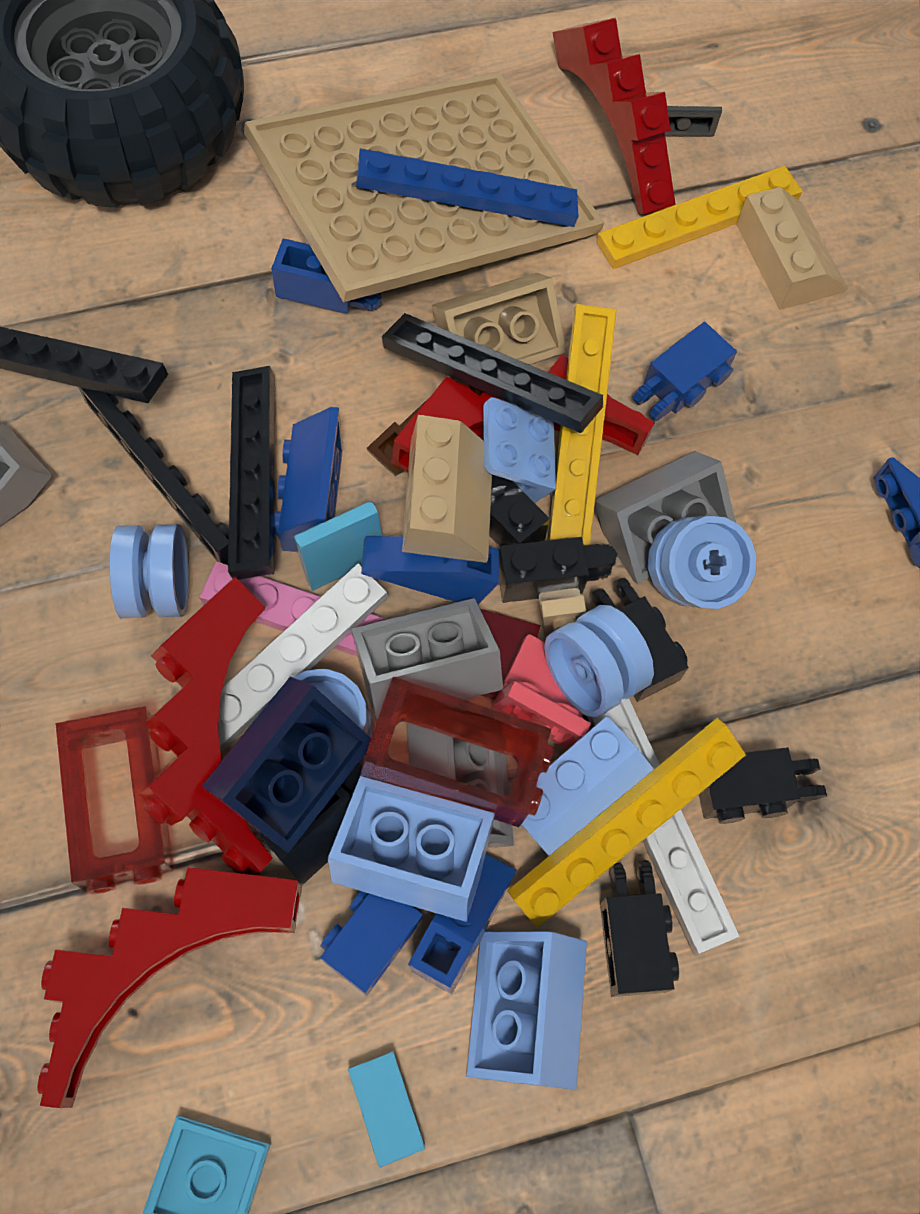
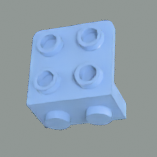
[483,397,556,503]

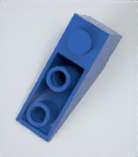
[874,457,920,568]
[361,536,499,604]
[408,854,517,995]

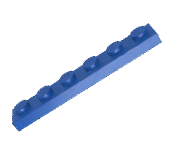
[356,148,579,227]

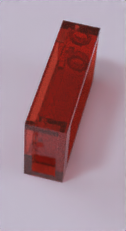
[360,677,554,828]
[55,706,174,894]

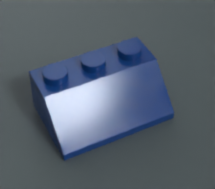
[274,407,343,552]

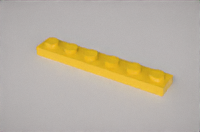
[596,166,803,269]
[548,304,617,545]
[507,718,746,928]

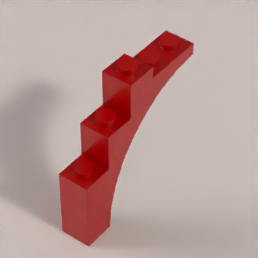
[552,18,676,215]
[391,354,655,473]
[138,577,273,875]
[37,867,302,1108]

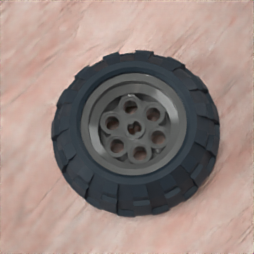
[0,0,244,208]

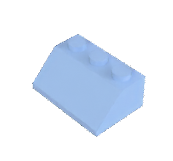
[505,715,654,856]
[328,776,495,922]
[466,932,587,1090]

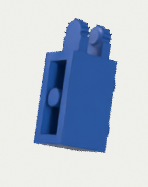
[271,238,382,314]
[632,321,737,421]
[320,891,423,996]

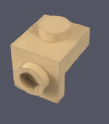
[539,588,586,634]

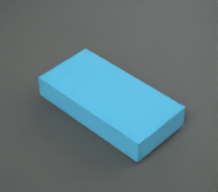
[348,1052,425,1168]

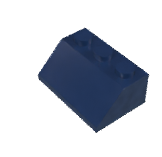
[201,677,374,853]

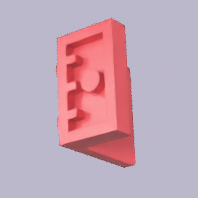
[491,634,591,748]

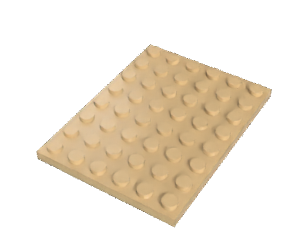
[244,72,604,302]

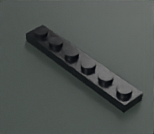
[381,313,603,433]
[0,327,169,403]
[228,365,275,580]
[78,387,229,565]

